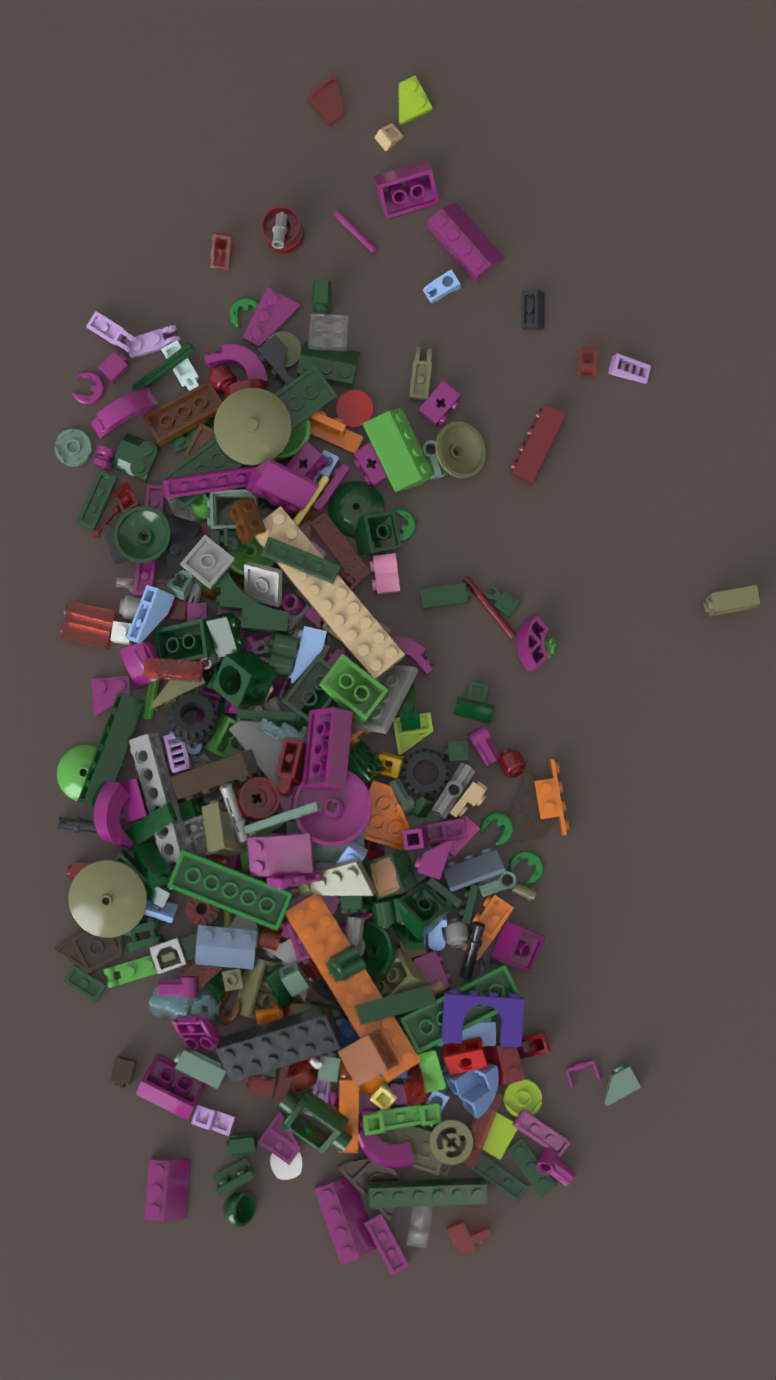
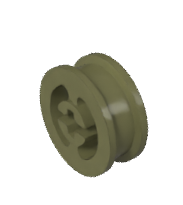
[430,1119,473,1165]

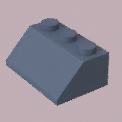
[443,848,506,892]
[195,925,258,970]

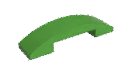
[363,1103,441,1136]

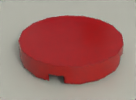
[336,390,373,428]

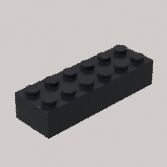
[216,1004,343,1082]

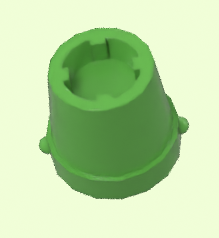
[191,494,218,521]

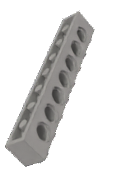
[129,733,191,890]

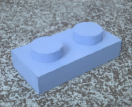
[144,900,179,923]

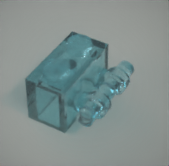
[148,986,194,1020]

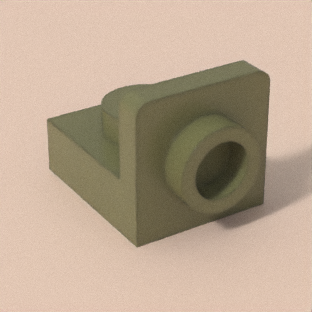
[222,969,244,991]

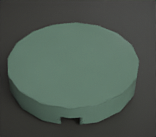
[54,428,93,467]

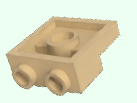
[449,781,488,818]

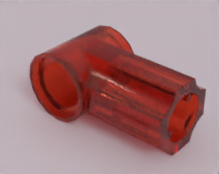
[257,924,281,951]

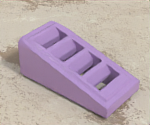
[608,353,652,384]
[163,733,192,773]

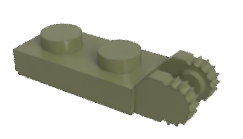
[409,347,432,400]

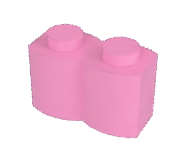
[370,553,400,595]

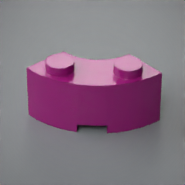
[517,615,549,671]

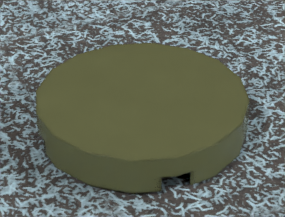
[265,331,302,369]

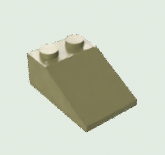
[151,661,207,711]

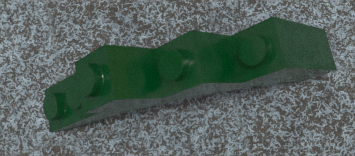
[196,530,290,634]

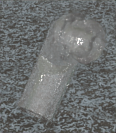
[116,577,135,595]

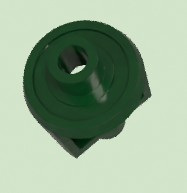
[278,1087,353,1154]

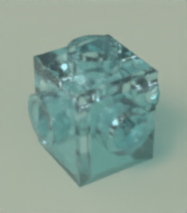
[190,994,220,1021]

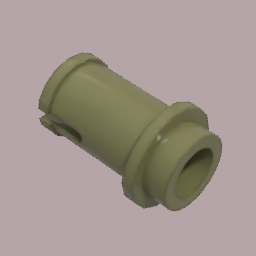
[512,882,537,902]

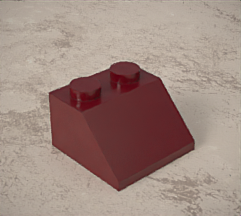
[485,1043,525,1086]

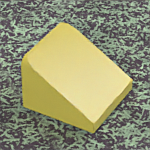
[370,1081,397,1110]

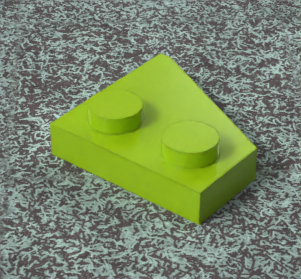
[399,75,432,126]
[393,712,433,755]

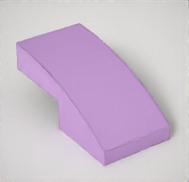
[191,1105,237,1136]

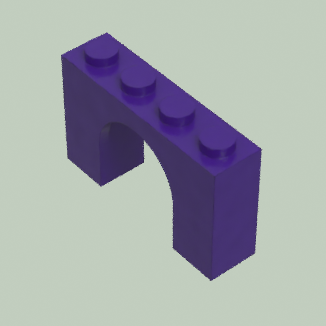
[441,989,524,1047]

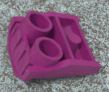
[120,642,163,689]
[171,1016,223,1050]

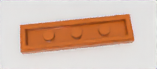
[338,1077,359,1153]

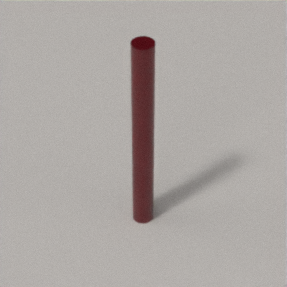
[463,576,516,639]

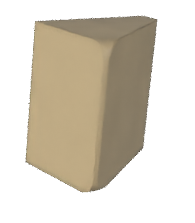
[375,123,404,151]

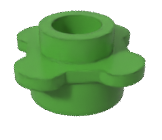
[544,637,558,658]

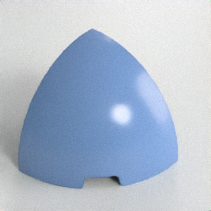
[444,1063,499,1119]

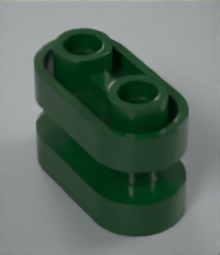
[123,917,165,951]

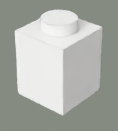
[110,621,133,645]

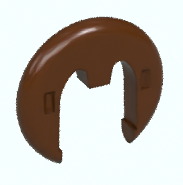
[216,990,241,1025]

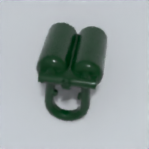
[325,944,367,982]

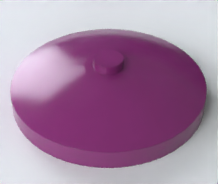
[293,770,372,847]

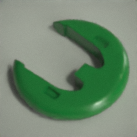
[229,297,259,329]
[392,508,416,542]
[480,812,513,846]
[509,850,544,885]

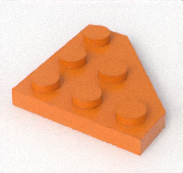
[365,779,410,851]

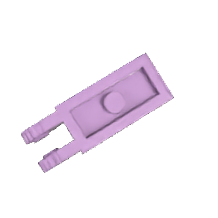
[86,311,137,352]
[125,325,180,359]

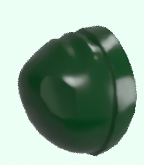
[223,1192,256,1227]

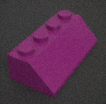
[427,202,504,282]
[302,708,353,791]
[314,1175,377,1265]

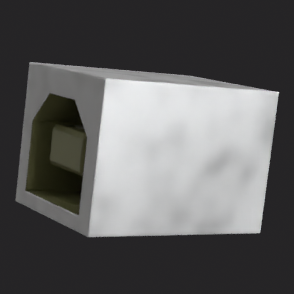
[149,937,190,974]

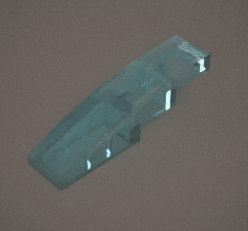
[256,718,308,744]

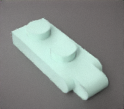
[161,340,199,391]

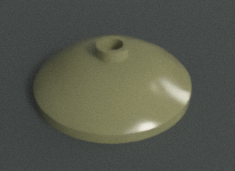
[435,421,486,478]

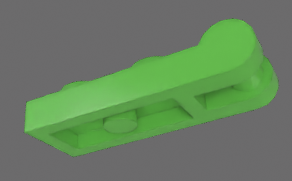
[103,955,158,988]

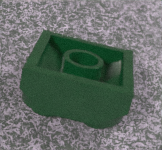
[111,433,162,482]

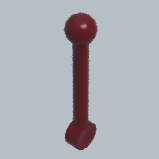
[91,506,120,538]

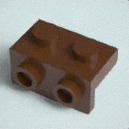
[229,497,266,545]

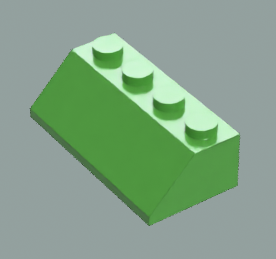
[363,408,434,492]

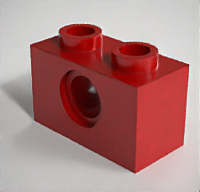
[443,1037,488,1075]

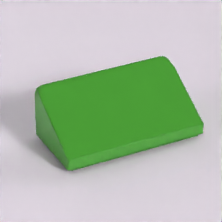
[417,1049,446,1093]

